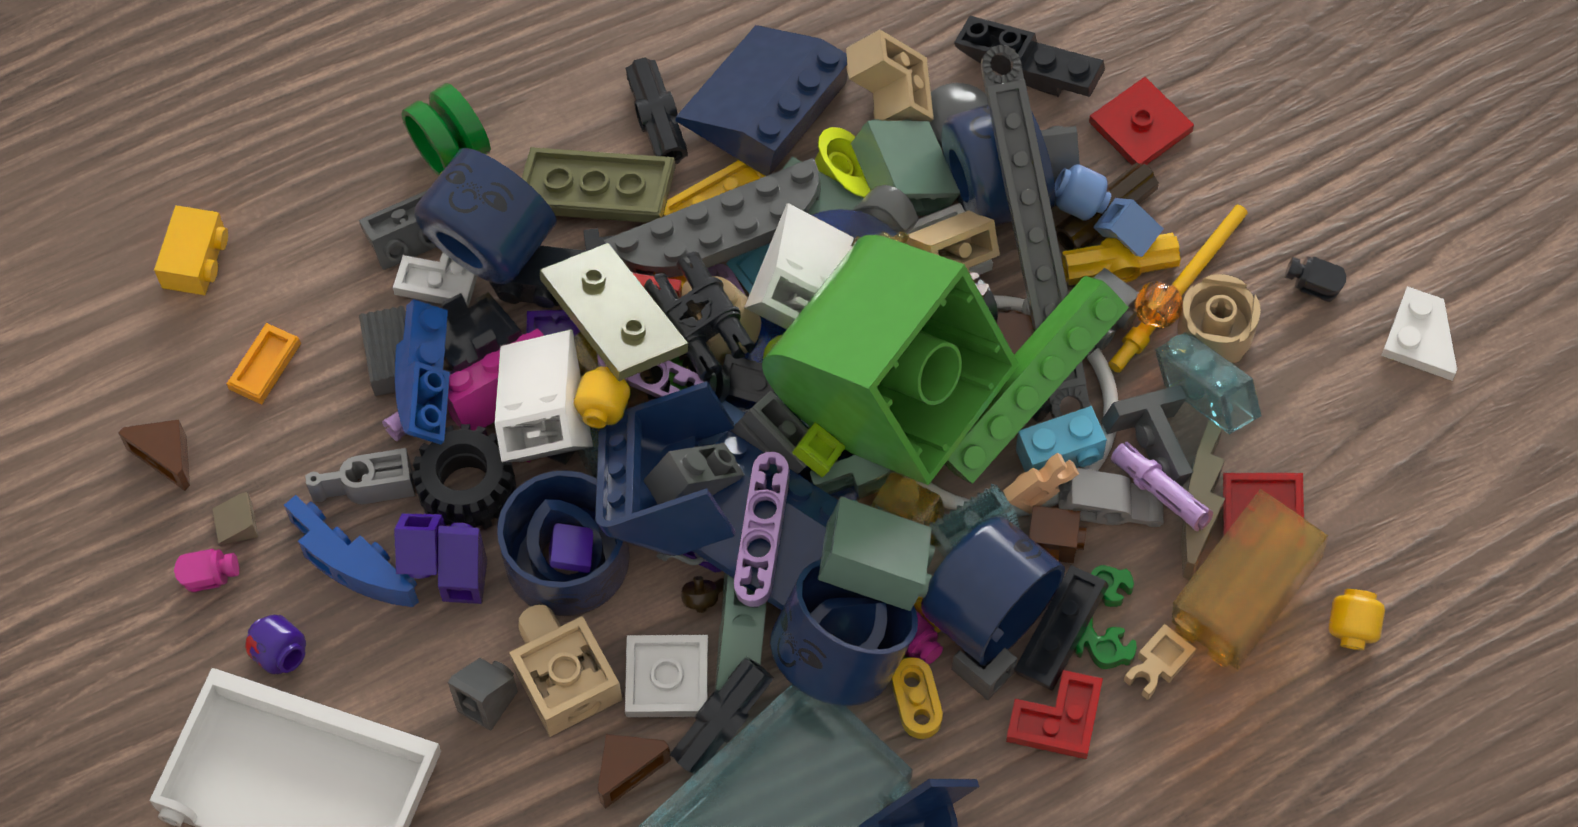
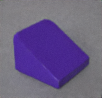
[549,523,593,573]

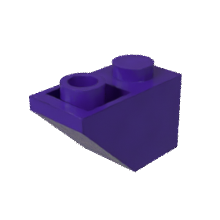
[394,513,446,579]
[438,523,488,604]

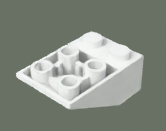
[745,203,854,329]
[495,330,593,462]

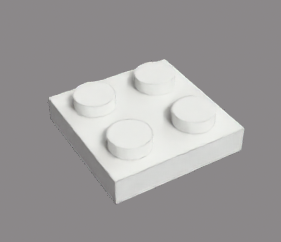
[625,635,708,717]

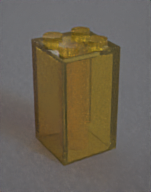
[1172,489,1328,670]

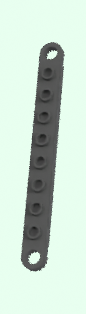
[981,45,1091,419]

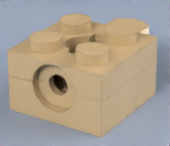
[509,605,622,737]

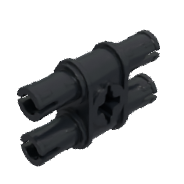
[644,251,755,381]

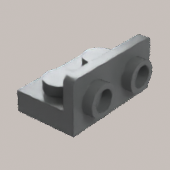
[359,190,436,270]

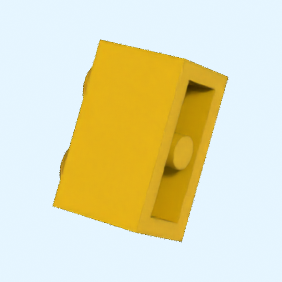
[154,205,228,295]

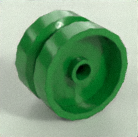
[401,83,491,176]

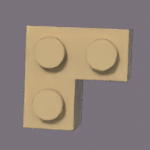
[846,30,934,122]
[906,210,1000,272]

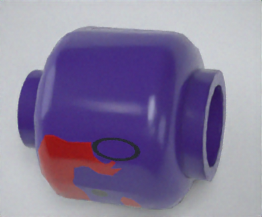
[245,614,306,675]

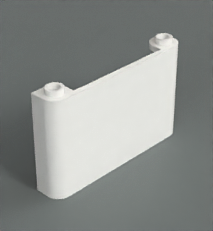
[149,668,441,827]

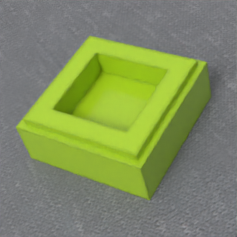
[792,422,846,478]

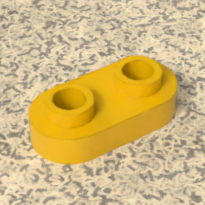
[892,657,943,739]

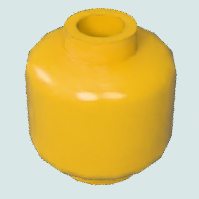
[574,366,630,428]
[1328,589,1385,650]

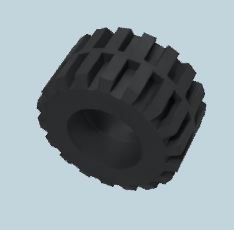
[412,424,516,529]

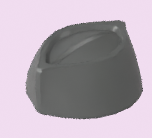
[853,185,918,239]

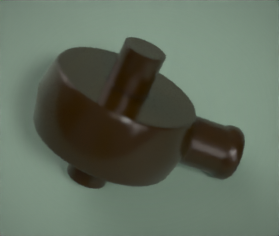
[681,576,724,613]

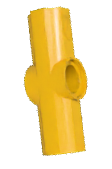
[1061,232,1181,285]

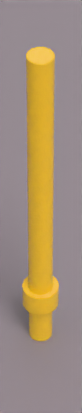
[1108,204,1248,373]

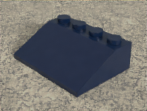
[675,25,848,176]
[693,430,839,610]

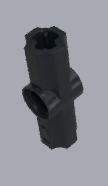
[625,57,688,164]
[670,656,774,776]

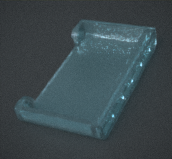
[639,684,913,827]

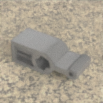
[305,448,415,504]
[1059,468,1164,527]

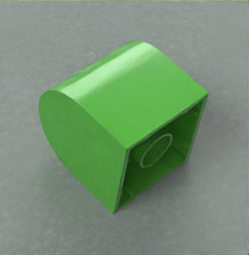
[762,235,1019,485]

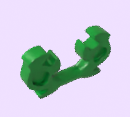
[1075,565,1137,669]

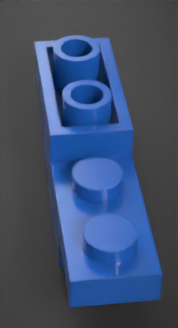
[395,299,450,445]
[284,495,419,607]

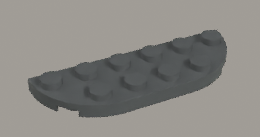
[604,158,821,277]

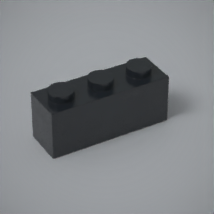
[489,245,586,308]

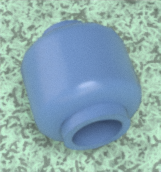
[1055,164,1111,220]

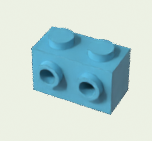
[1016,406,1107,472]

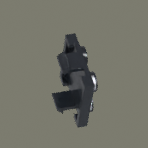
[440,292,523,372]

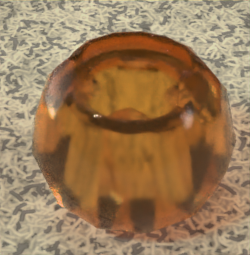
[1134,281,1183,329]

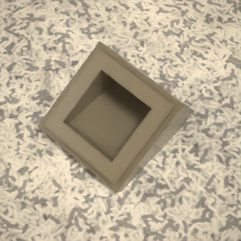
[212,492,258,546]

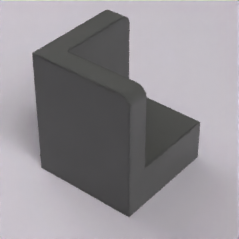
[952,648,1017,700]

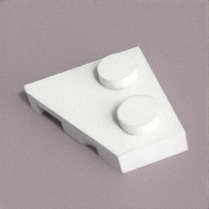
[1381,286,1457,381]

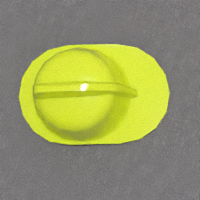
[815,127,870,198]

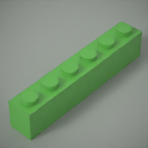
[944,276,1129,484]

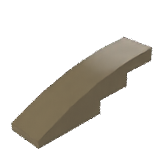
[1181,416,1225,580]

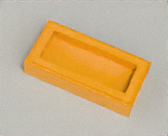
[226,323,301,405]

